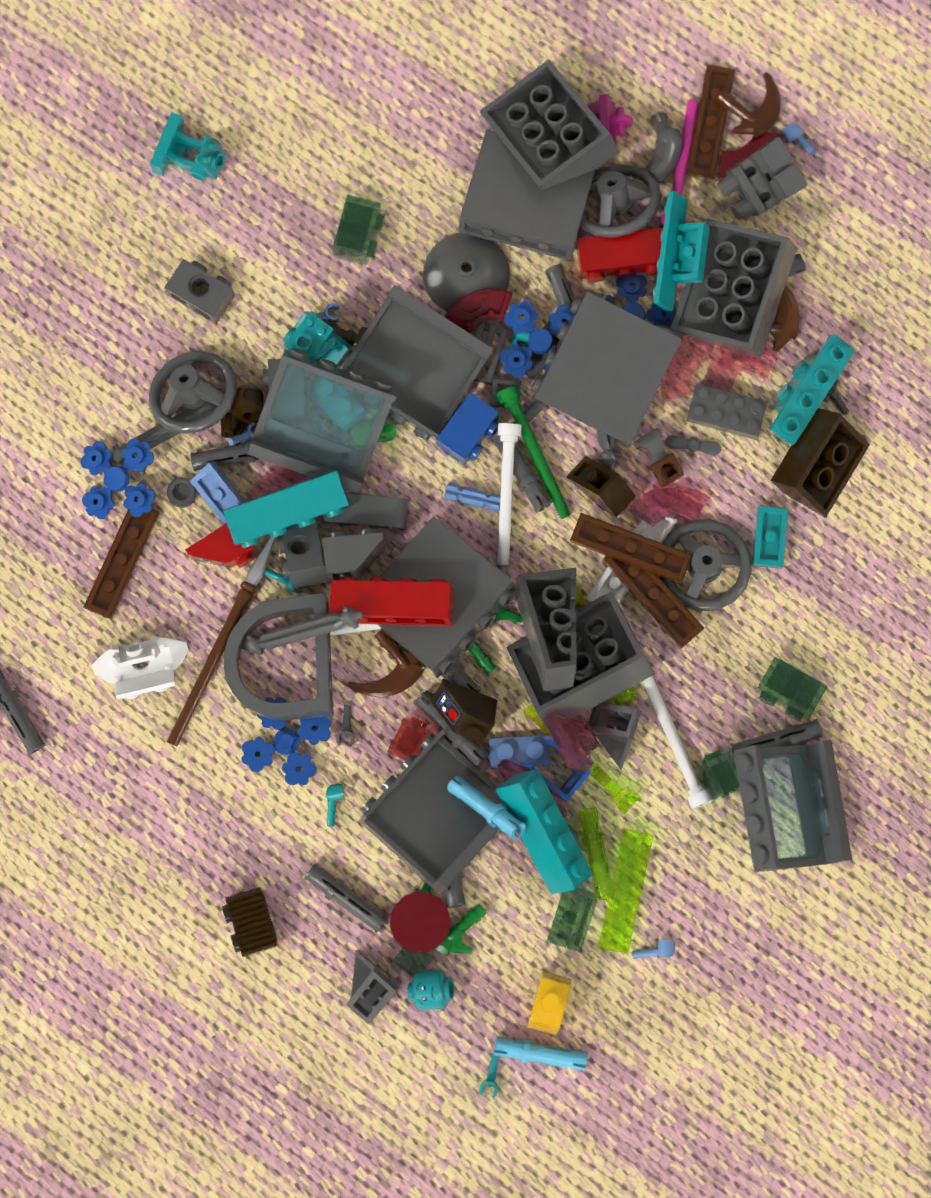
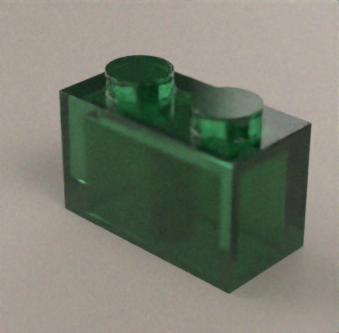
[332,195,386,265]
[755,657,828,721]
[698,749,740,802]

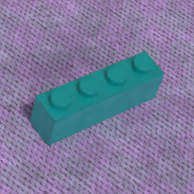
[223,470,349,548]
[495,769,593,894]

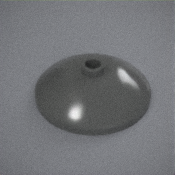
[423,233,510,312]

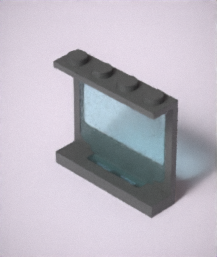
[247,348,397,494]
[734,740,852,873]

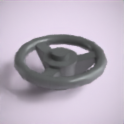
[580,164,662,238]
[149,351,237,434]
[659,519,752,611]

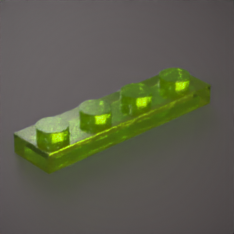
[598,828,654,955]

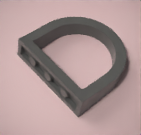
[224,593,334,720]

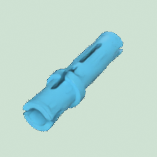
[447,776,526,840]
[494,1036,588,1071]

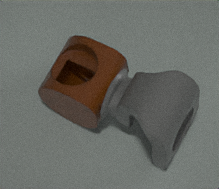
[633,428,684,488]

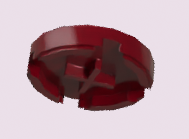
[390,892,451,954]

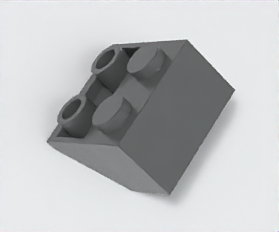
[323,529,385,583]

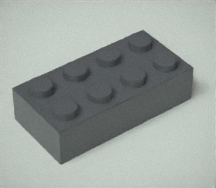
[686,383,767,440]

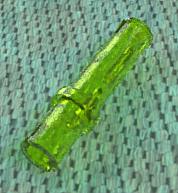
[578,808,615,900]

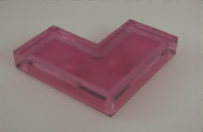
[702,346,777,392]
[543,713,599,772]

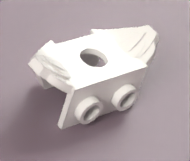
[92,636,189,699]

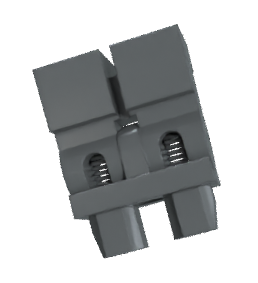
[716,137,808,220]

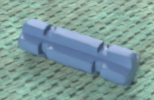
[444,483,500,512]

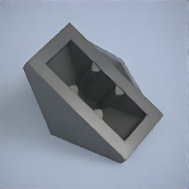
[586,703,642,770]
[346,951,400,1025]

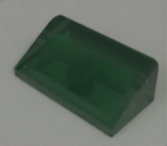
[547,888,599,953]

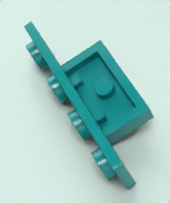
[653,191,710,311]
[769,334,855,445]

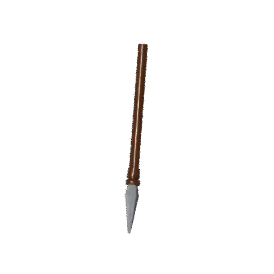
[166,537,276,747]

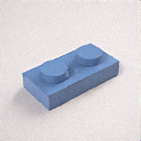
[190,461,246,525]
[489,735,551,770]

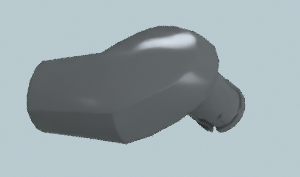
[644,112,682,184]

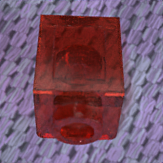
[387,717,430,761]

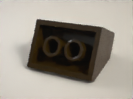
[770,408,870,518]

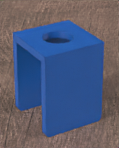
[519,735,592,802]

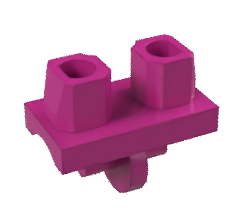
[587,94,633,145]

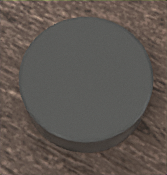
[167,478,197,508]

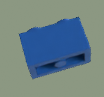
[436,392,499,465]

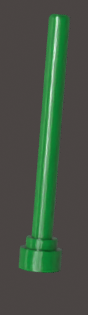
[496,384,571,519]

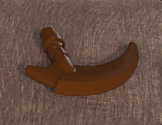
[716,72,781,137]
[770,284,800,353]
[347,629,425,697]

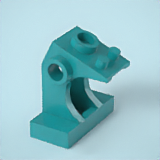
[150,112,227,181]
[283,311,352,368]

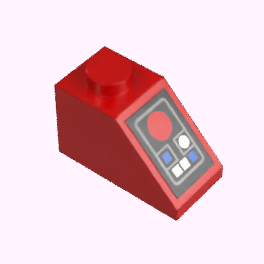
[185,523,257,568]

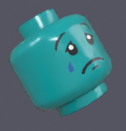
[407,970,454,1011]

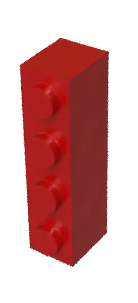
[576,227,664,283]
[329,577,455,626]

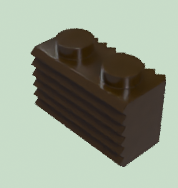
[222,887,279,957]

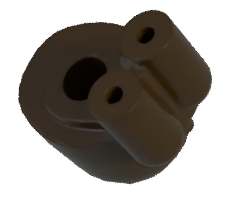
[220,384,264,444]

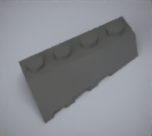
[515,568,577,691]

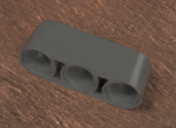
[321,493,409,530]

